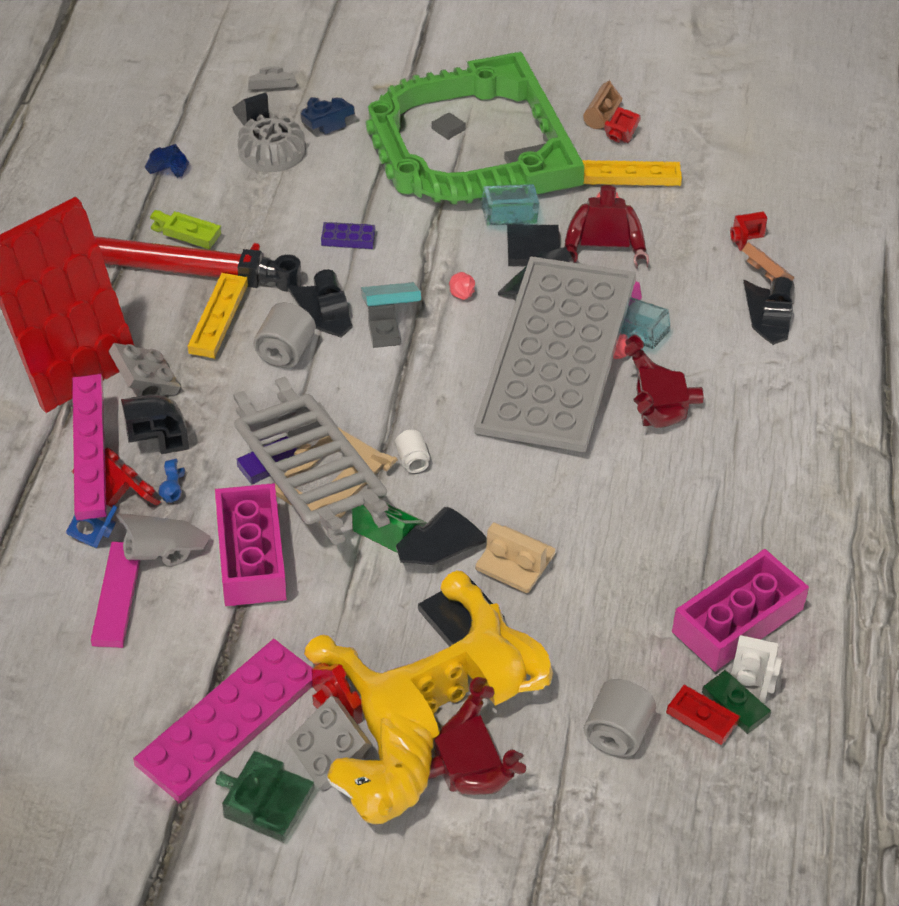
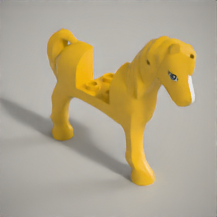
[304,570,553,824]

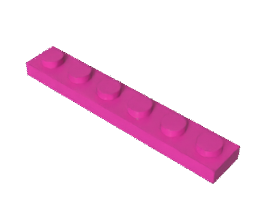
[73,374,107,520]

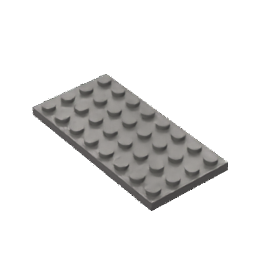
[474,256,636,453]

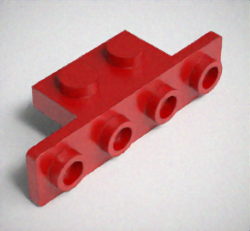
[71,447,161,507]

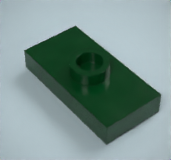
[702,670,771,734]

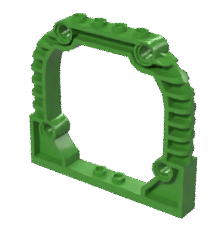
[366,51,585,205]

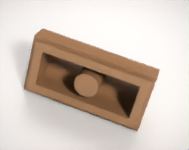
[583,80,623,129]

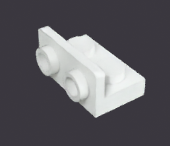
[731,635,782,703]

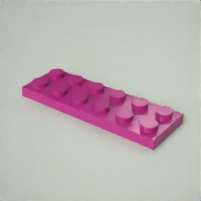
[133,638,312,804]

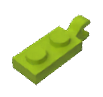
[150,210,221,249]

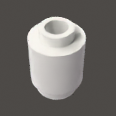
[395,430,430,473]

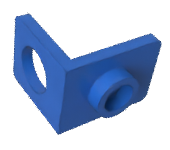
[66,505,117,549]

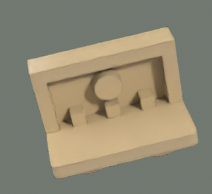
[475,522,555,593]

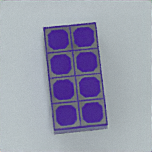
[321,222,375,249]

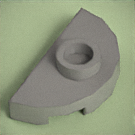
[248,66,297,89]

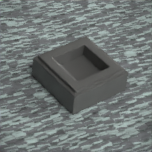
[431,112,466,140]

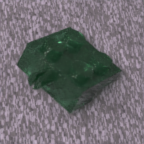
[215,751,315,842]

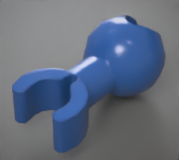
[158,458,185,503]

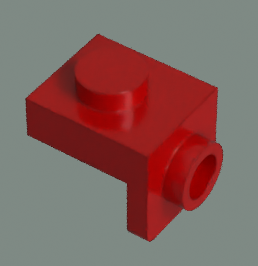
[604,107,641,143]
[730,211,768,251]

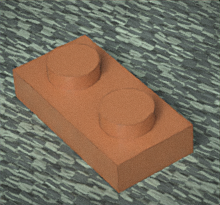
[742,242,795,281]

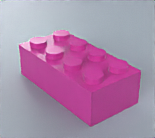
[215,483,287,606]
[672,549,809,672]

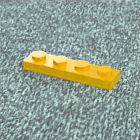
[582,160,682,186]
[187,273,248,359]

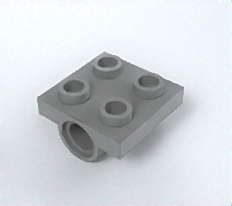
[109,343,180,397]
[286,695,372,791]

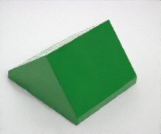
[352,502,427,553]

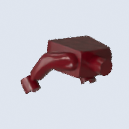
[564,185,649,269]
[624,334,704,428]
[428,677,526,795]

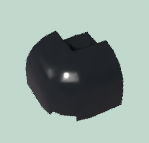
[121,394,189,454]

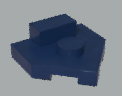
[300,97,355,134]

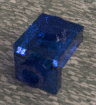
[144,144,189,178]

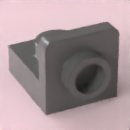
[368,304,400,348]

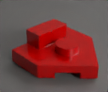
[311,663,363,725]

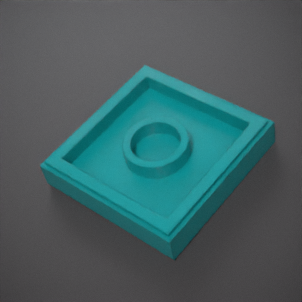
[361,282,421,306]

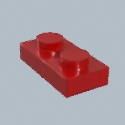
[666,684,740,745]

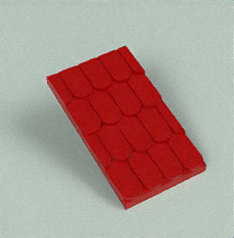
[0,196,134,413]

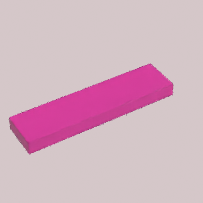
[91,542,141,648]

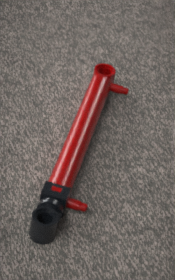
[94,236,302,292]

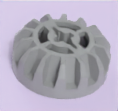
[237,114,305,172]

